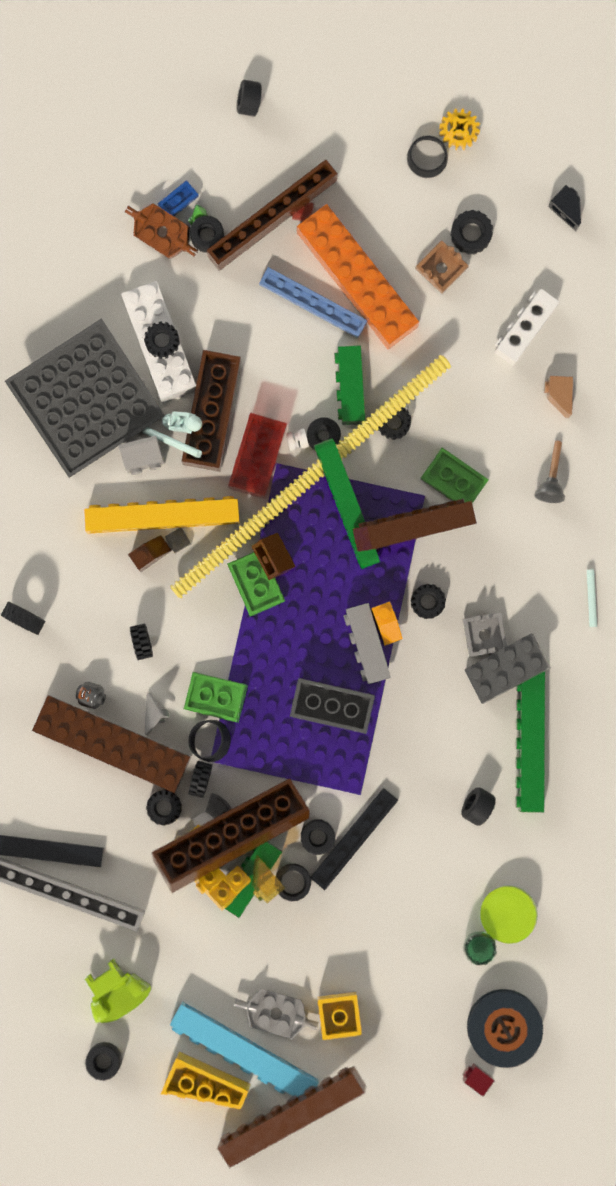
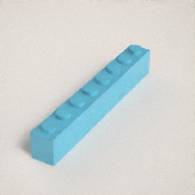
[170,1001,319,1097]

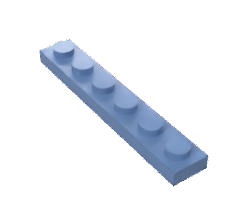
[259,267,368,338]

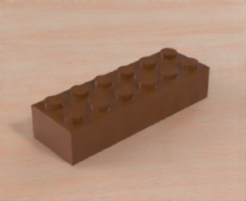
[182,350,242,472]
[352,499,477,552]

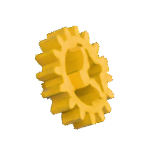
[439,108,480,150]

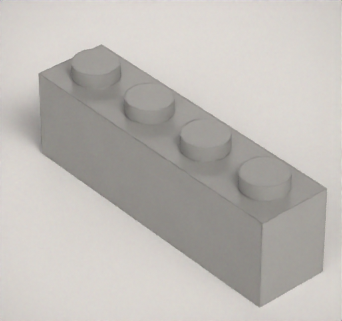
[343,603,391,685]

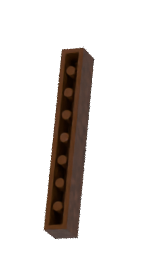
[207,159,338,271]
[217,1066,366,1168]

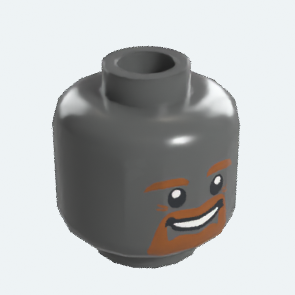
[76,682,106,709]

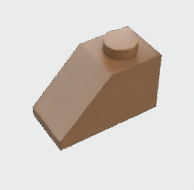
[544,376,573,418]

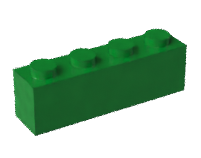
[334,345,365,425]
[225,841,282,918]

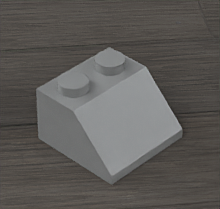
[118,436,164,475]

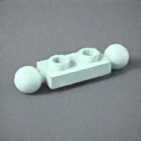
[162,411,202,434]

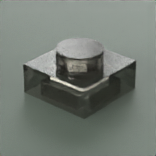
[165,527,191,554]

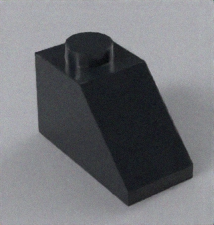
[548,185,581,231]

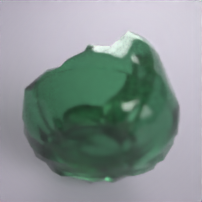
[463,931,497,966]

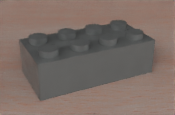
[290,678,375,734]

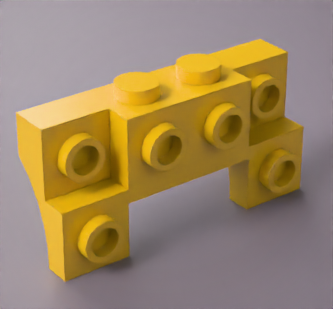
[191,824,251,911]

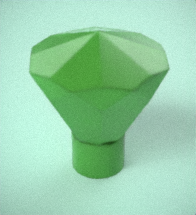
[188,204,208,225]

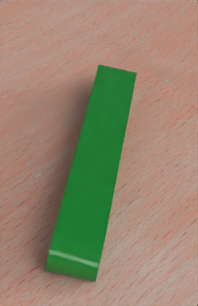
[314,438,380,569]

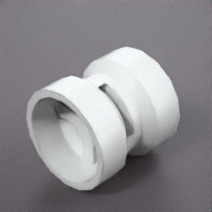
[286,429,309,452]

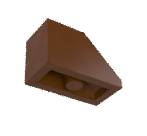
[128,535,172,572]

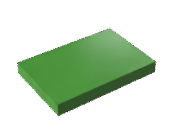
[420,447,489,503]
[227,552,285,617]
[184,672,248,723]

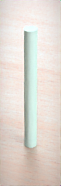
[142,427,202,458]

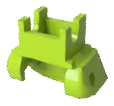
[84,958,151,1023]

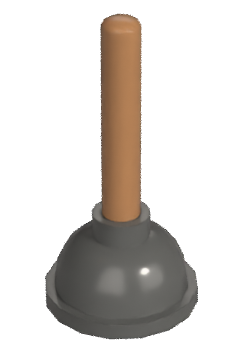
[534,440,565,503]

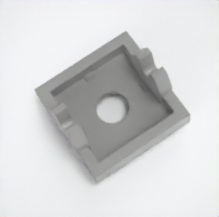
[462,613,507,657]

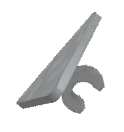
[145,693,169,735]

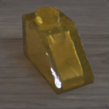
[252,855,285,903]

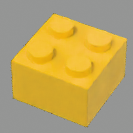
[317,992,362,1040]

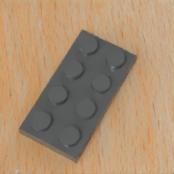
[465,633,551,704]

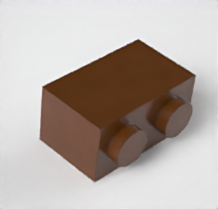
[251,533,296,580]

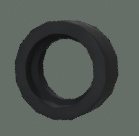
[275,863,311,901]

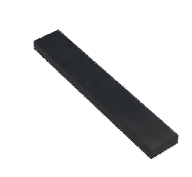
[311,788,398,890]
[0,835,104,867]

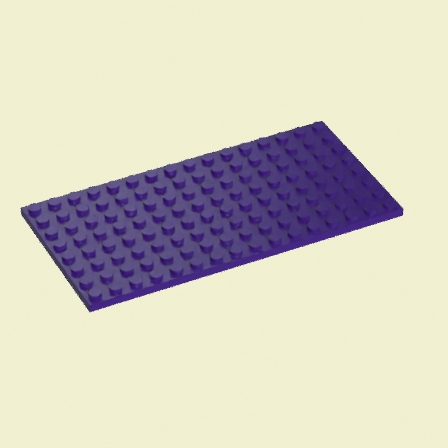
[211,463,425,795]

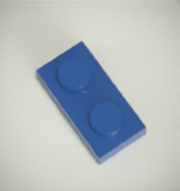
[158,180,199,216]

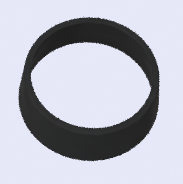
[407,135,448,178]
[188,720,231,762]

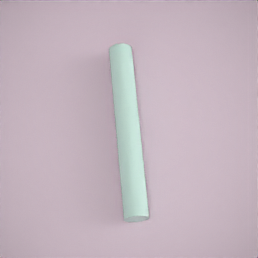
[587,569,597,627]

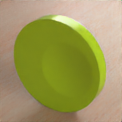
[480,886,538,944]

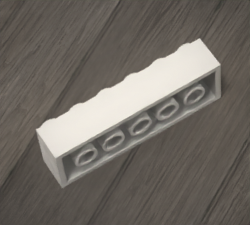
[121,281,196,404]

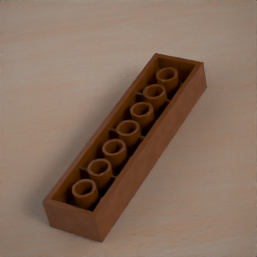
[32,695,191,793]
[152,778,310,893]

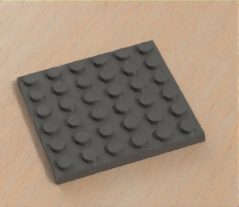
[5,318,165,478]

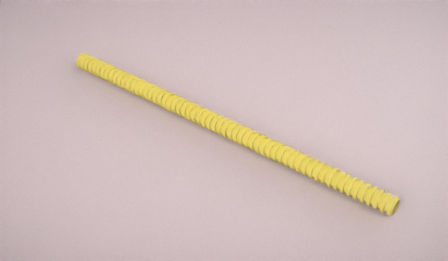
[170,355,451,599]

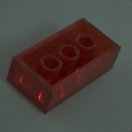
[228,413,287,500]

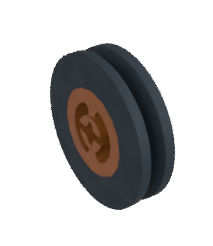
[467,989,543,1068]

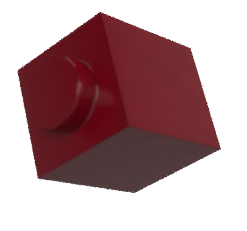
[462,1063,495,1097]

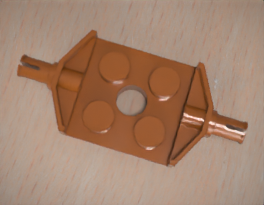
[125,203,198,259]

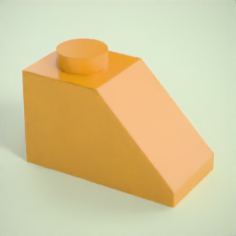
[371,601,403,646]

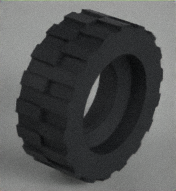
[451,210,493,254]
[1,601,46,635]

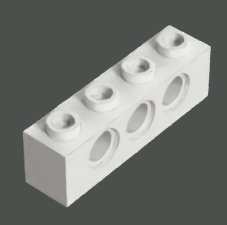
[495,289,559,366]

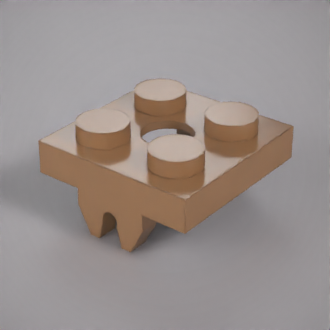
[415,240,469,294]

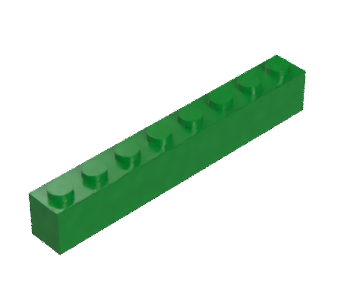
[515,671,545,813]

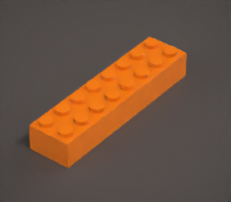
[297,204,419,350]

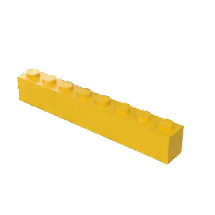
[84,496,240,534]

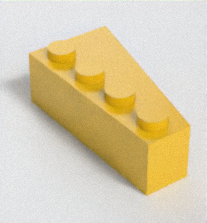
[161,1051,251,1109]

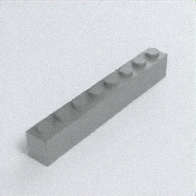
[0,858,146,932]

